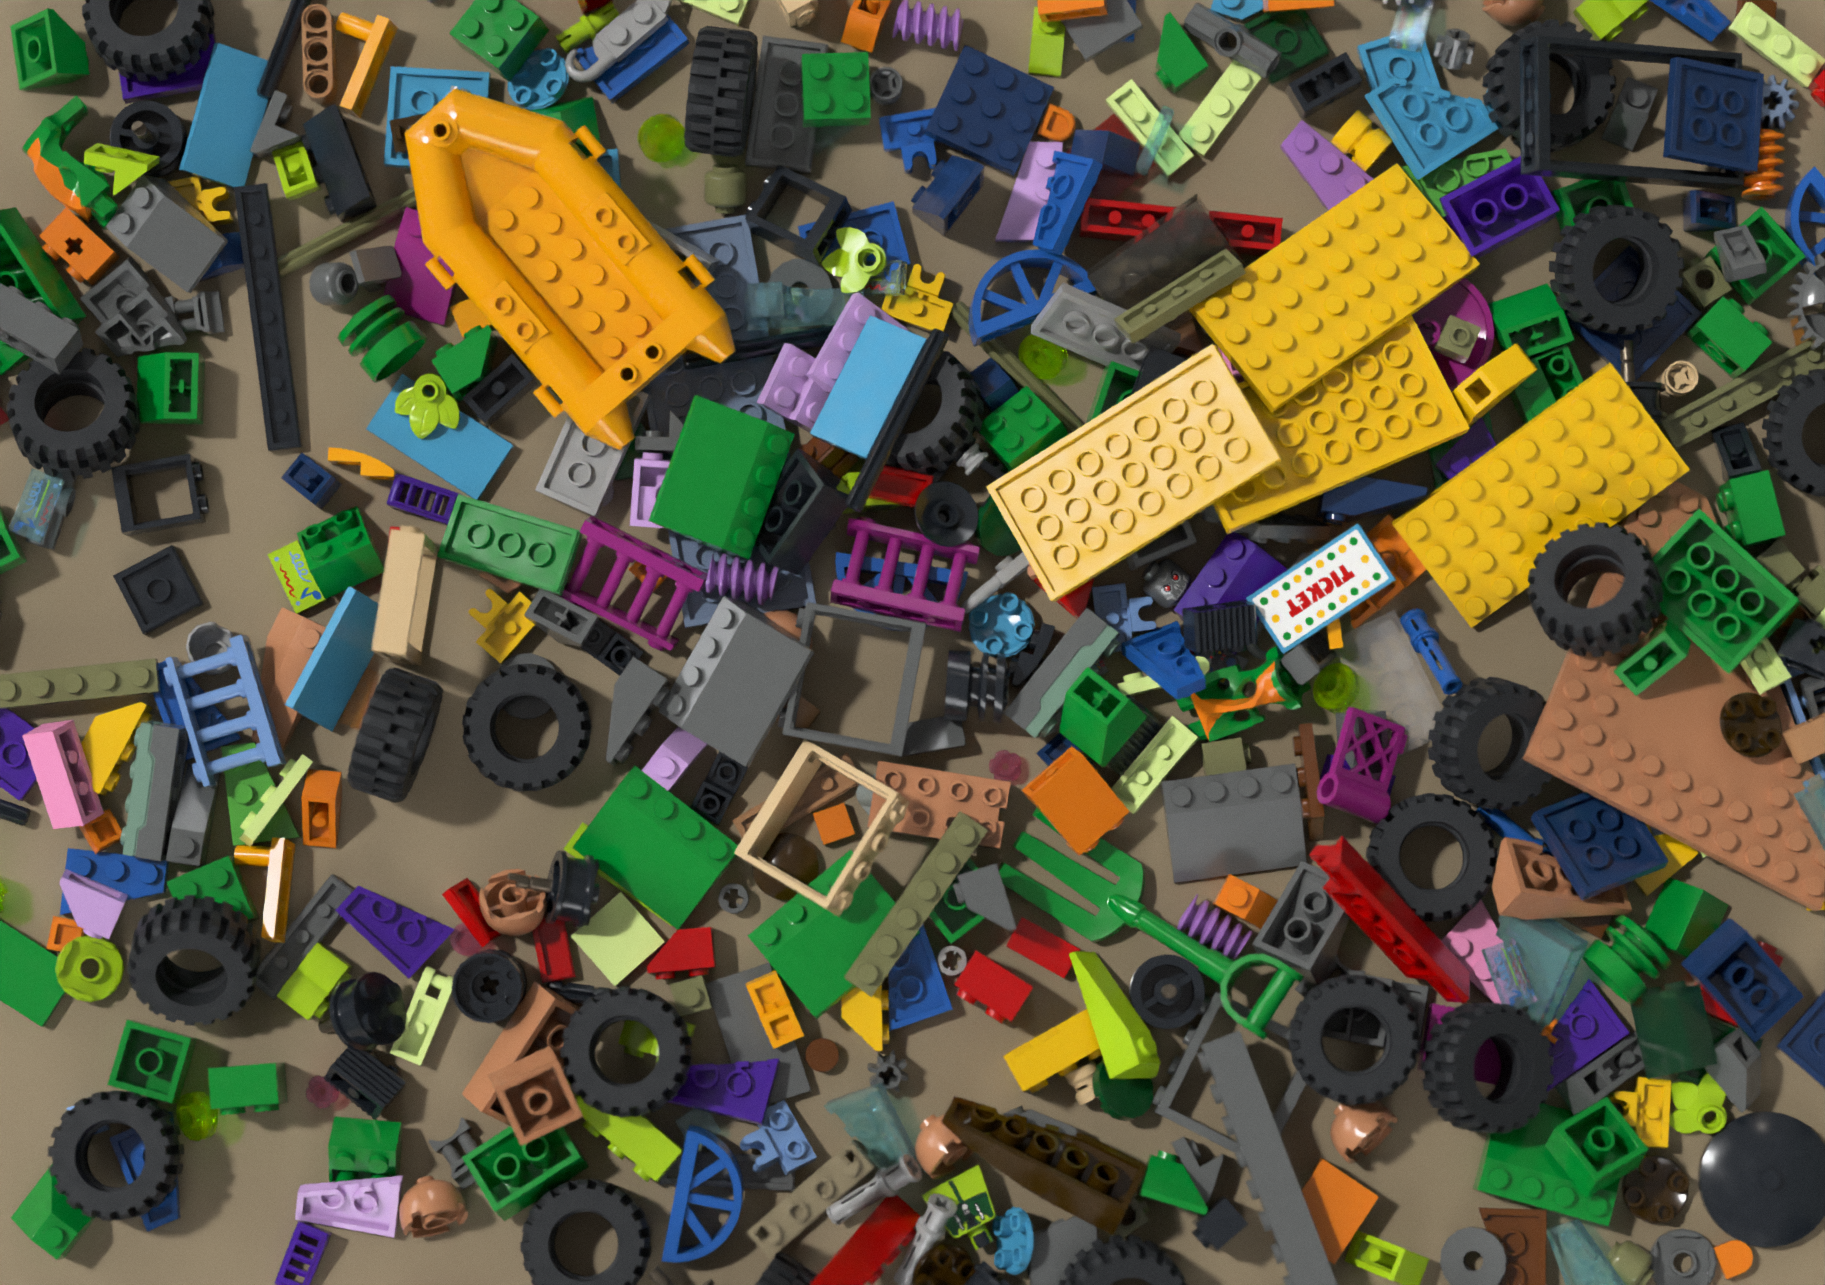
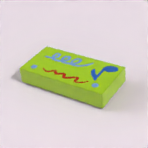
[267,540,327,615]

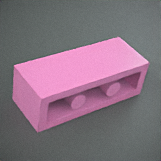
[22,720,104,829]

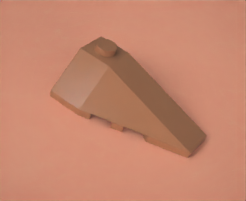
[251,607,326,753]
[1492,837,1632,920]

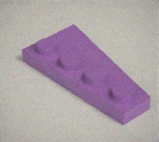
[1280,120,1373,210]

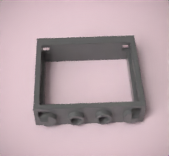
[778,602,926,757]
[1152,992,1324,1152]

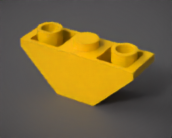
[1452,344,1538,427]
[81,702,153,796]
[841,974,889,1051]

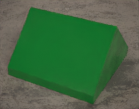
[1644,878,1729,959]

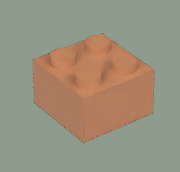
[488,1046,583,1145]

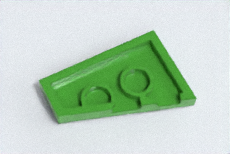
[1402,149,1512,220]
[221,742,301,846]

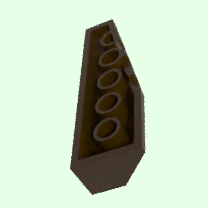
[941,1096,1148,1236]

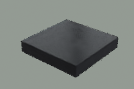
[113,545,204,635]

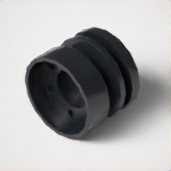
[944,650,1009,723]
[451,949,528,1023]

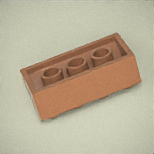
[462,982,580,1126]

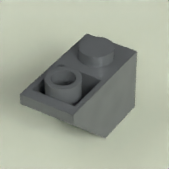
[1699,1027,1761,1113]

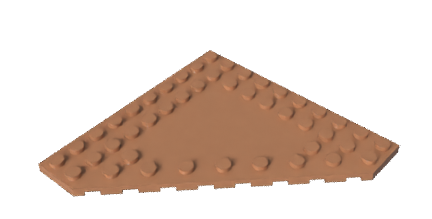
[1523,481,1825,911]

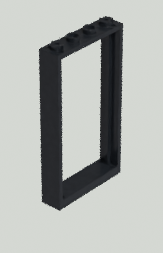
[1520,35,1744,190]

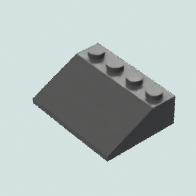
[659,596,814,767]
[1160,763,1307,883]

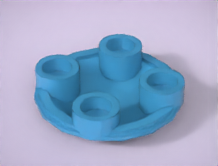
[508,48,569,110]
[969,592,1035,657]
[992,1207,1034,1275]

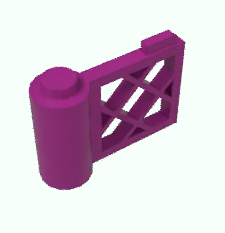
[1317,707,1408,823]

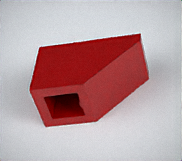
[647,927,716,980]

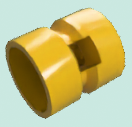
[1330,110,1393,173]

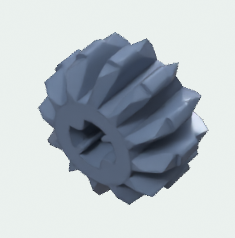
[1761,75,1799,130]

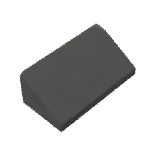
[900,716,966,758]

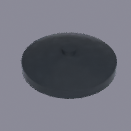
[1698,1111,1825,1247]

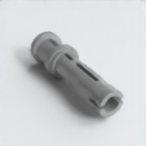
[826,1154,922,1226]
[894,1194,957,1285]

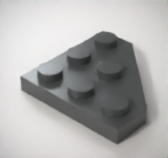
[1199,504,1331,543]

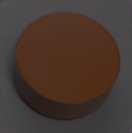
[805,1038,839,1072]

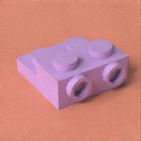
[757,343,830,432]
[630,452,671,528]

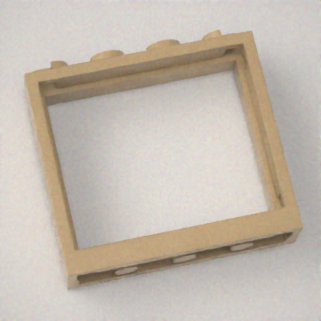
[372,525,439,666]
[734,739,910,917]

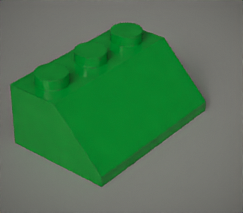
[462,1126,589,1221]

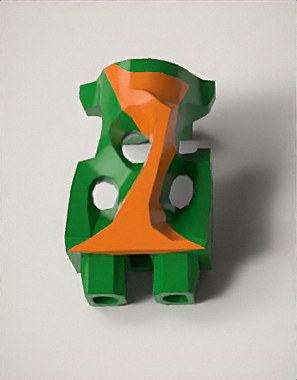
[22,95,118,230]
[1176,646,1312,742]

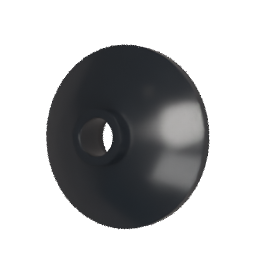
[914,481,978,547]

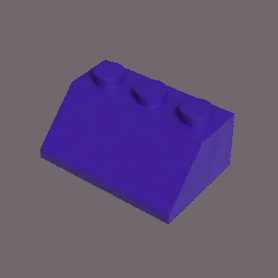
[1439,156,1560,259]
[1174,532,1288,655]

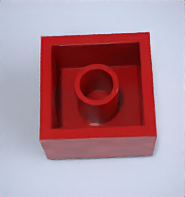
[954,951,1033,1024]

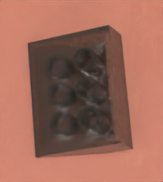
[1087,194,1248,331]

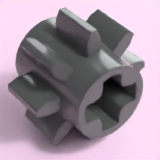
[1433,28,1475,70]
[868,1050,909,1094]

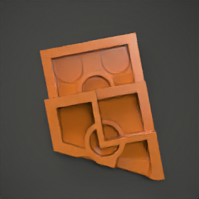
[1349,514,1427,629]

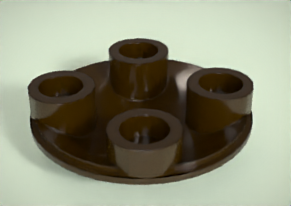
[1720,692,1782,758]
[752,833,819,900]
[1622,1155,1689,1223]
[912,1243,975,1285]

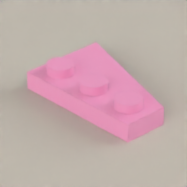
[1441,899,1532,1009]

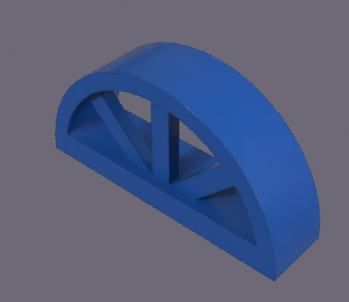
[1785,166,1825,278]
[968,249,1099,347]
[835,552,968,631]
[662,1124,744,1263]

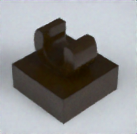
[389,114,423,155]

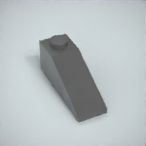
[166,763,221,867]
[1555,1027,1661,1115]

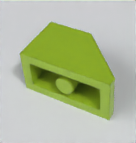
[1344,1230,1429,1285]

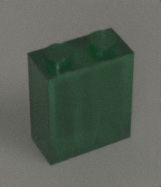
[1630,980,1718,1079]

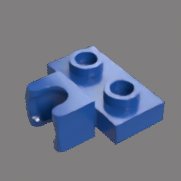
[879,108,941,174]

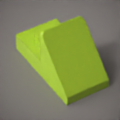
[1028,7,1065,77]
[272,141,321,201]
[84,143,160,195]

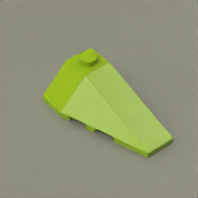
[1069,951,1160,1079]

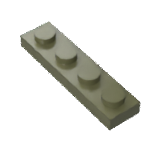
[1114,249,1245,344]

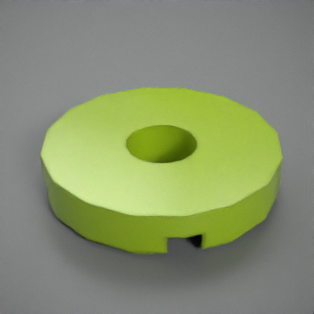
[55,935,124,1002]

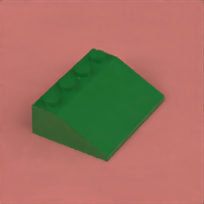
[0,207,87,376]
[649,395,795,559]
[1653,508,1801,674]
[573,765,738,930]
[748,849,920,1019]
[1473,1103,1620,1226]

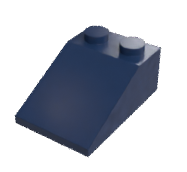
[911,155,985,237]
[1316,476,1427,527]
[1681,917,1804,1043]

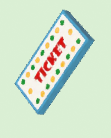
[1246,523,1396,654]

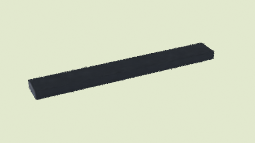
[234,183,302,451]

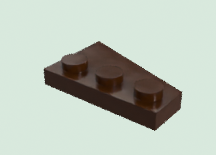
[1292,723,1325,842]
[1479,1207,1547,1285]

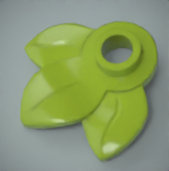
[822,227,887,293]
[395,373,460,439]
[1669,1073,1727,1134]

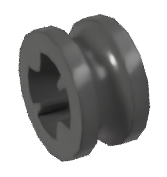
[719,883,749,914]

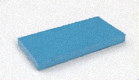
[179,43,268,188]
[810,315,927,460]
[366,374,514,500]
[285,586,379,731]

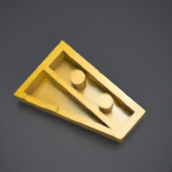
[1003,1009,1102,1094]

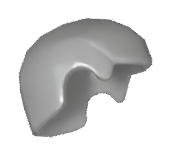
[186,622,234,676]

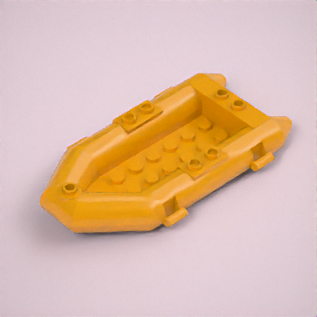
[405,88,736,450]

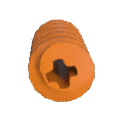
[1741,129,1785,200]

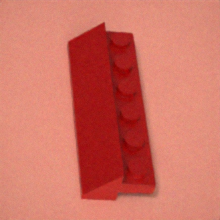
[1309,835,1470,1003]

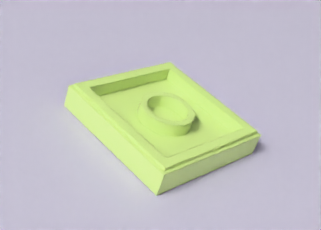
[571,892,665,987]

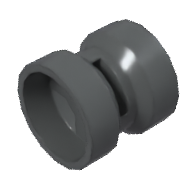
[870,67,903,106]

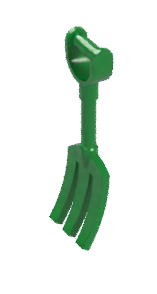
[998,807,1304,1040]

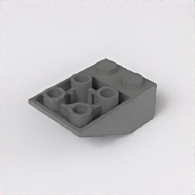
[606,657,671,767]

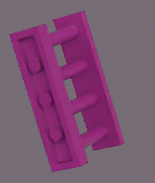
[559,516,707,651]
[830,517,980,632]

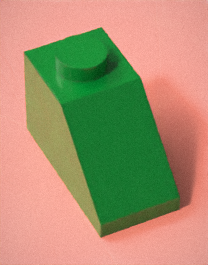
[1154,12,1208,94]
[1613,618,1691,696]

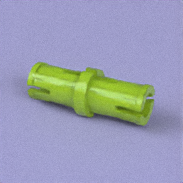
[555,1,620,54]

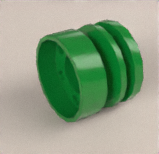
[337,295,427,383]
[1580,914,1672,1004]

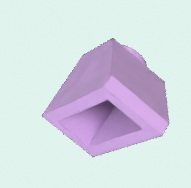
[642,726,708,793]
[59,869,128,939]

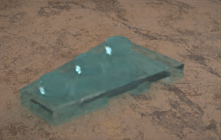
[824,1082,925,1175]
[1547,1219,1625,1285]

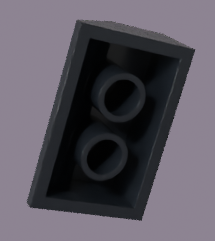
[301,104,377,222]
[755,448,850,575]

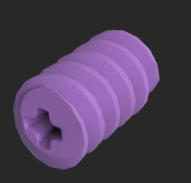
[893,0,964,51]
[705,553,779,606]
[1177,894,1253,959]

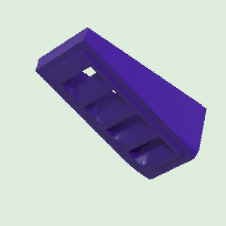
[386,473,462,525]
[275,1221,332,1285]

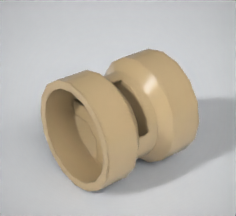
[1660,360,1699,398]
[1065,1061,1099,1106]

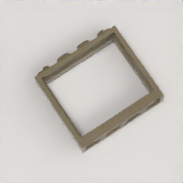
[747,1139,875,1259]

